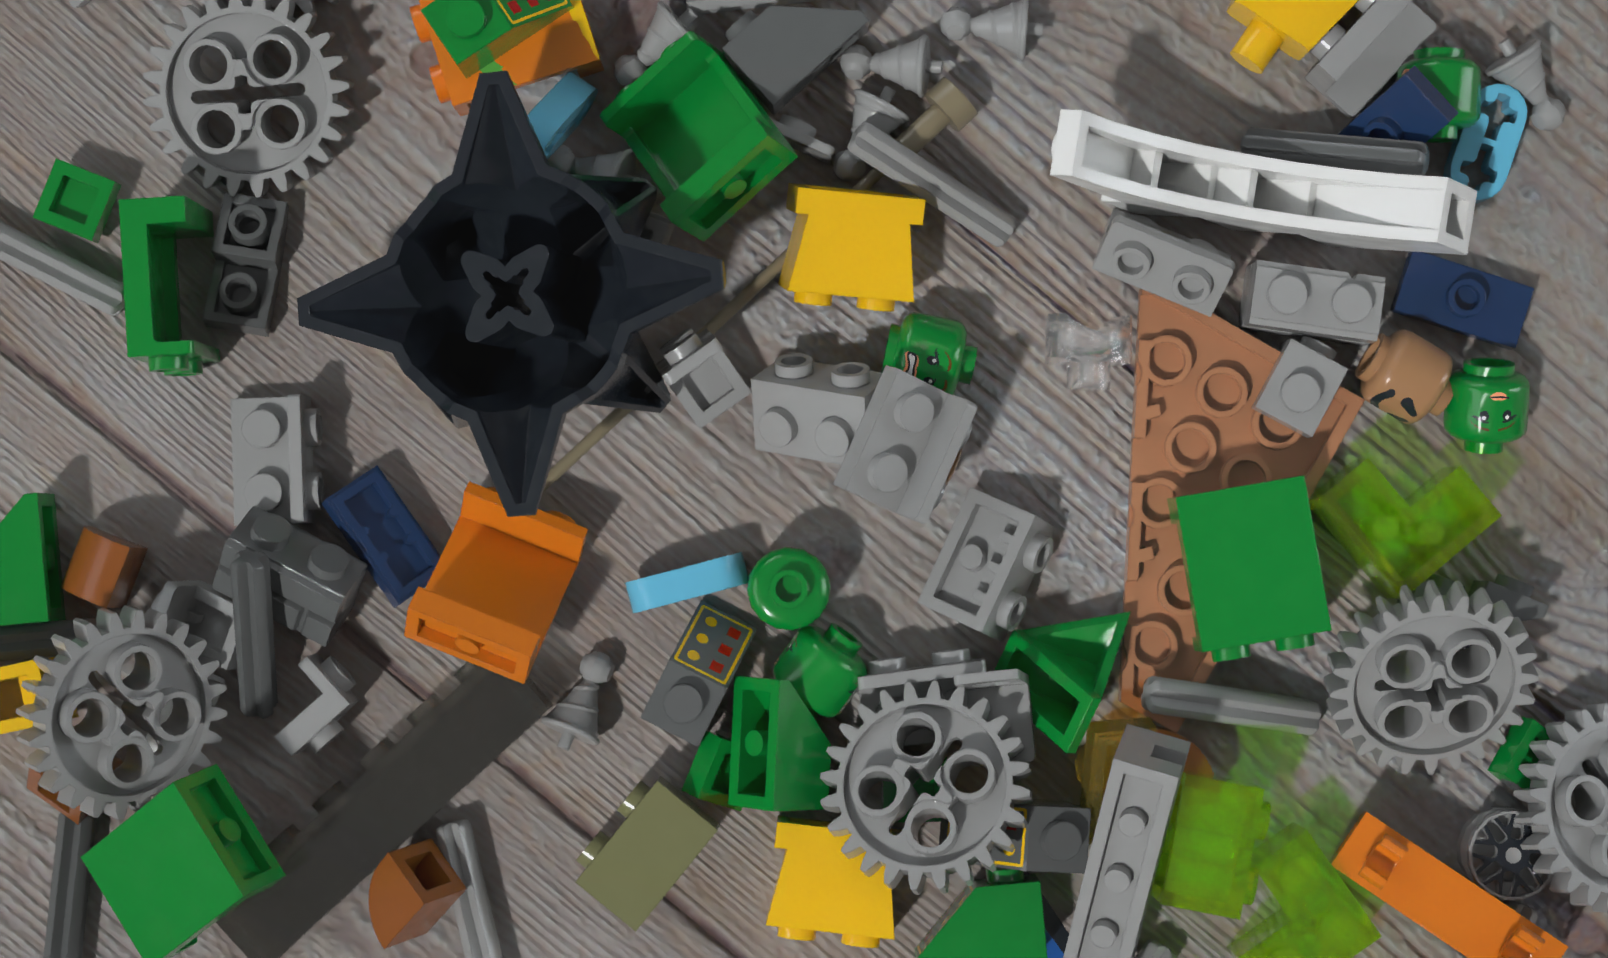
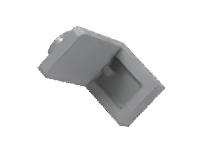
[655,327,752,429]

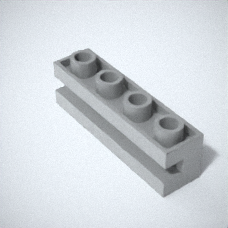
[1063,724,1191,958]

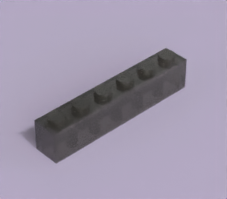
[216,662,554,958]

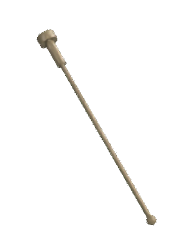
[542,77,978,494]

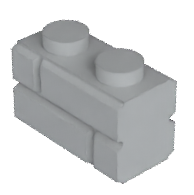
[1238,260,1386,346]

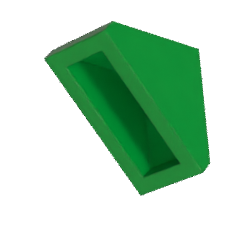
[994,611,1131,754]

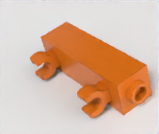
[1329,811,1568,958]

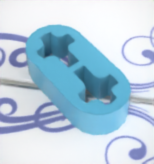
[528,72,598,159]
[1443,84,1528,204]
[625,552,749,614]

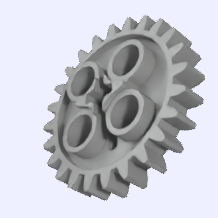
[143,0,354,198]
[1323,580,1539,775]
[16,605,227,820]
[820,681,1033,895]
[1513,703,1608,913]

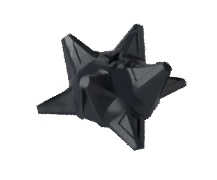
[297,71,726,517]

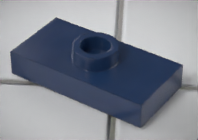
[1337,65,1458,143]
[1390,251,1534,350]
[321,465,441,608]

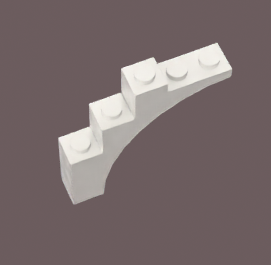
[1050,109,1477,255]

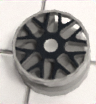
[1457,806,1554,900]

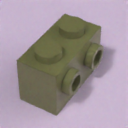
[575,776,720,932]

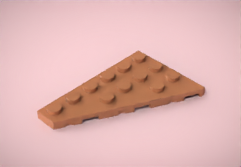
[1118,289,1365,733]

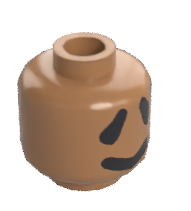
[1355,329,1453,424]

